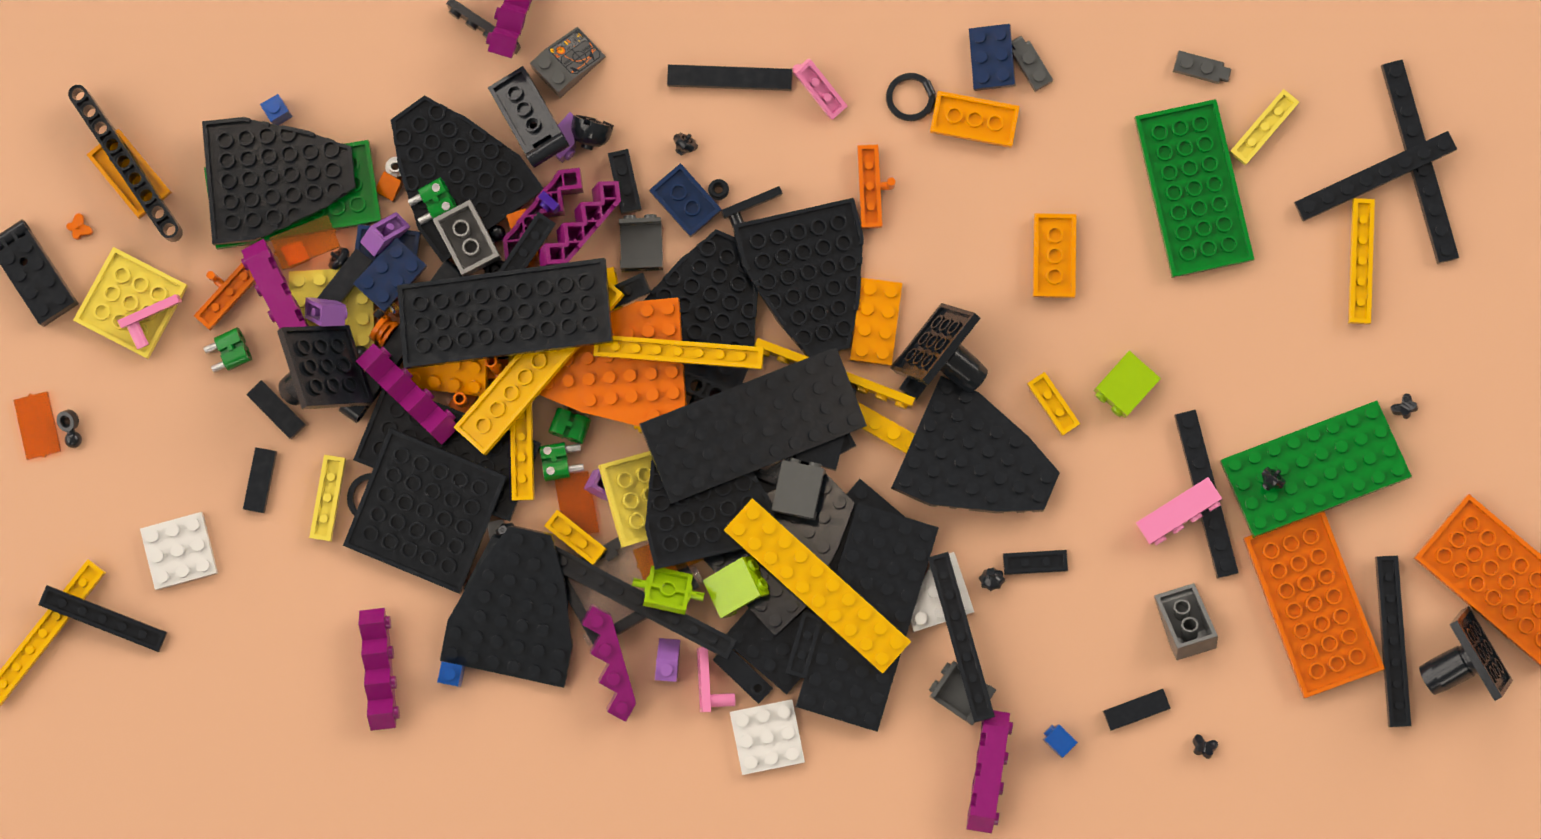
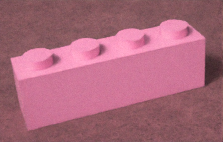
[1136,477,1223,546]

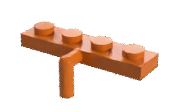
[857,144,896,229]
[194,263,255,331]

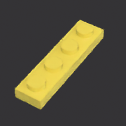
[1229,89,1299,166]
[309,455,346,542]

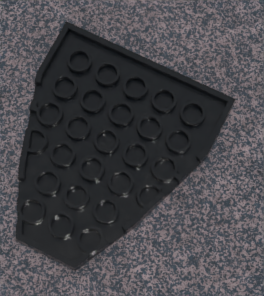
[390,95,544,263]
[202,117,356,246]
[732,198,864,357]
[643,229,758,389]
[891,376,1060,513]
[645,459,774,570]
[703,473,855,637]
[440,525,573,688]

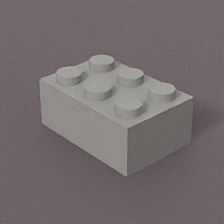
[433,200,502,276]

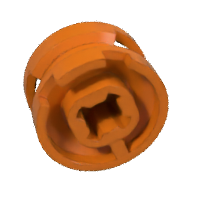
[369,314,400,347]

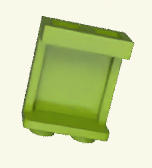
[1094,351,1161,418]
[703,556,770,618]

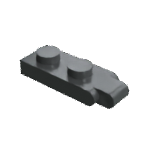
[1012,36,1053,92]
[1173,50,1231,84]

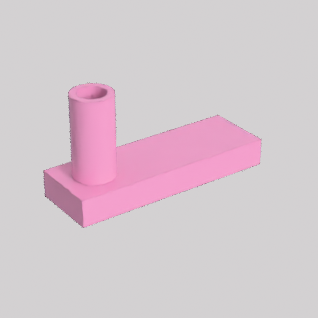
[792,59,847,120]
[117,294,182,349]
[697,647,735,712]

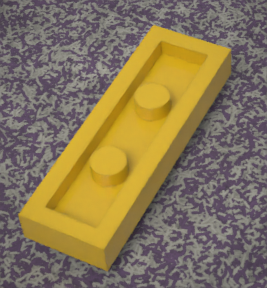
[1027,372,1080,436]
[544,510,607,565]

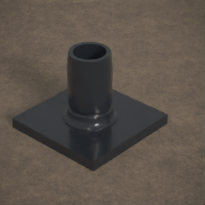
[890,303,988,393]
[277,325,374,410]
[1419,606,1513,701]

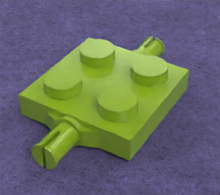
[632,565,705,615]

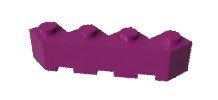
[486,0,532,59]
[503,168,584,260]
[538,181,621,266]
[241,239,309,329]
[356,343,456,445]
[582,604,636,722]
[358,608,400,731]
[966,710,1013,834]

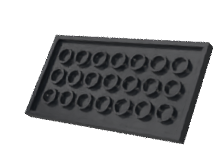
[353,388,542,522]

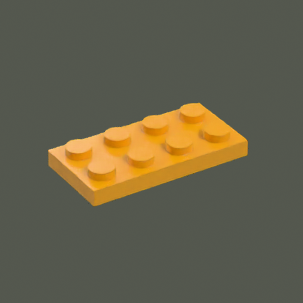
[930,91,1020,148]
[86,129,172,219]
[1033,213,1076,298]
[850,278,902,366]
[407,359,488,397]

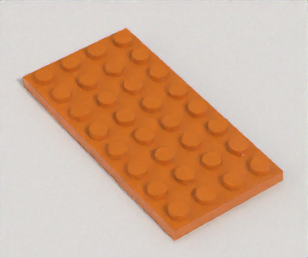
[1414,494,1541,666]
[1243,512,1385,698]

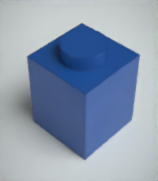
[260,94,293,125]
[437,661,465,687]
[1043,724,1078,758]

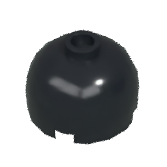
[571,115,614,150]

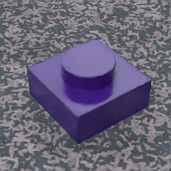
[538,191,561,214]

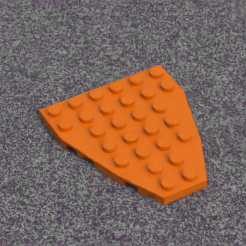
[539,298,687,427]

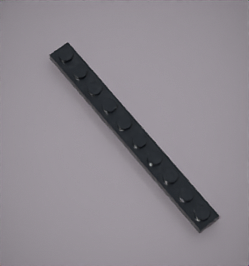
[1381,59,1459,264]
[555,546,737,660]

